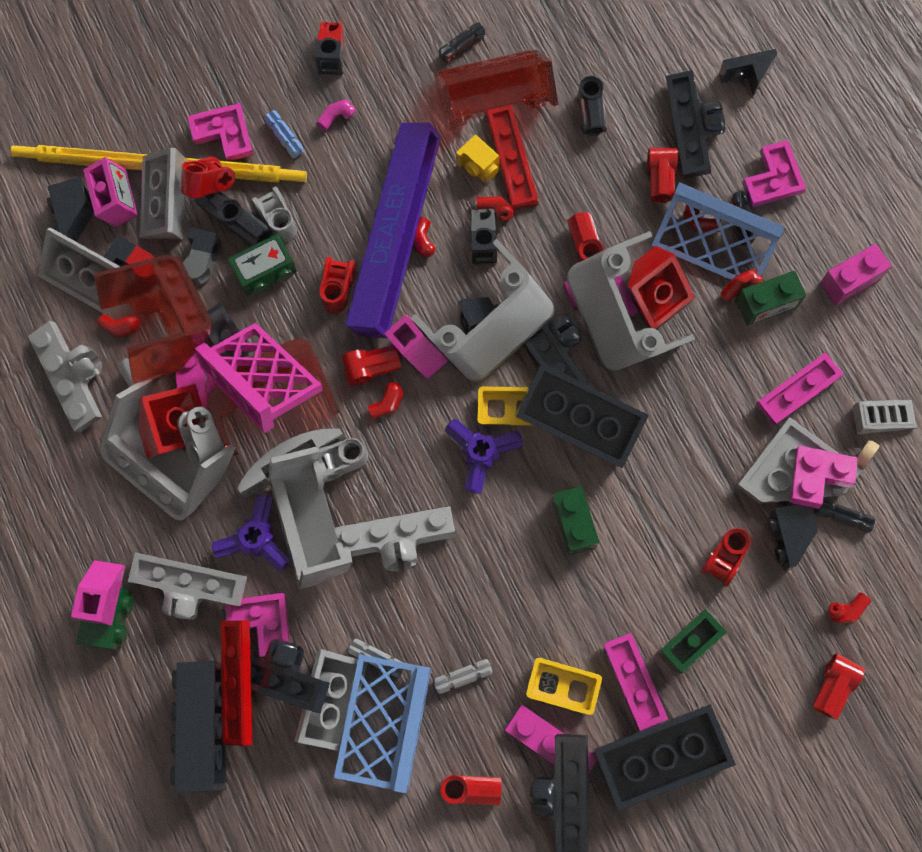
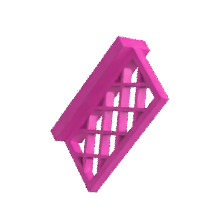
[195,323,323,433]

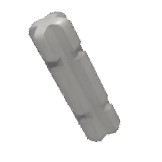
[348,639,404,678]
[434,659,493,694]

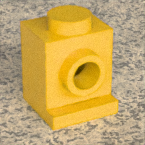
[456,134,499,182]

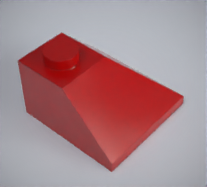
[628,246,695,329]
[139,384,206,459]

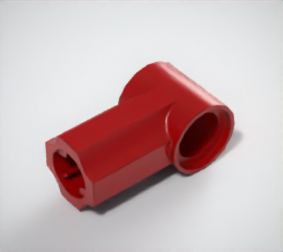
[647,147,678,204]
[567,212,604,263]
[341,345,402,386]
[811,653,865,720]
[440,774,502,806]

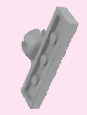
[28,321,102,432]
[335,506,456,572]
[128,553,247,620]

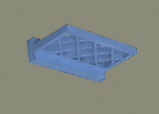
[652,182,785,287]
[334,654,432,793]

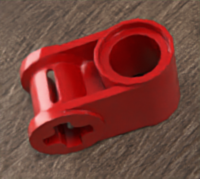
[180,156,235,198]
[320,256,356,313]
[700,528,751,587]

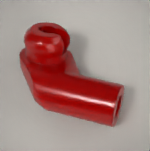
[476,196,514,222]
[683,205,721,232]
[413,217,436,258]
[720,269,763,302]
[97,314,141,338]
[368,382,403,419]
[828,592,872,623]

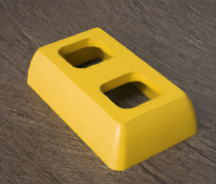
[478,386,534,426]
[526,658,602,715]

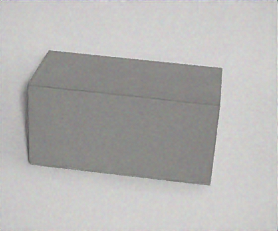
[139,147,186,240]
[38,228,131,314]
[295,649,368,751]

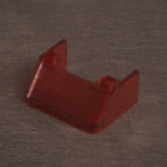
[434,50,559,130]
[93,255,212,384]
[205,338,340,456]

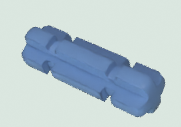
[264,110,304,158]

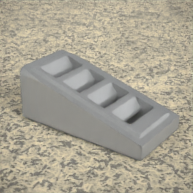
[853,400,917,434]

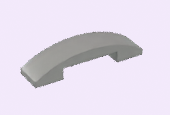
[238,429,345,498]

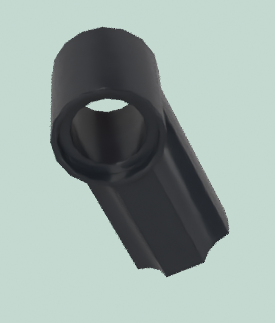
[577,76,607,136]

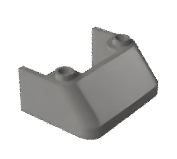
[567,231,695,371]
[411,239,554,382]
[100,376,236,520]
[269,446,352,590]

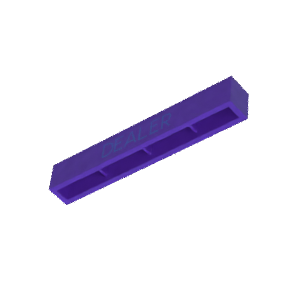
[346,123,441,339]

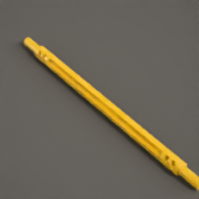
[11,145,307,183]

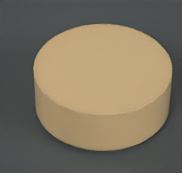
[857,440,880,470]

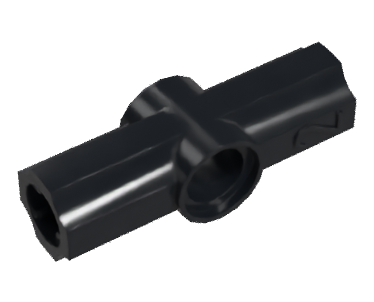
[194,191,272,246]

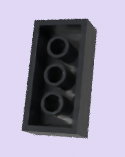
[515,363,649,468]
[170,661,226,793]
[592,704,736,811]

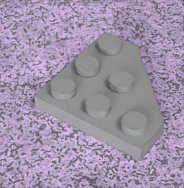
[736,417,862,505]

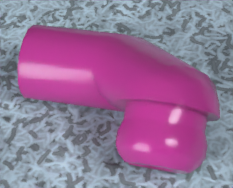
[316,99,355,131]

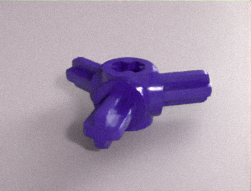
[445,419,523,494]
[212,494,291,572]

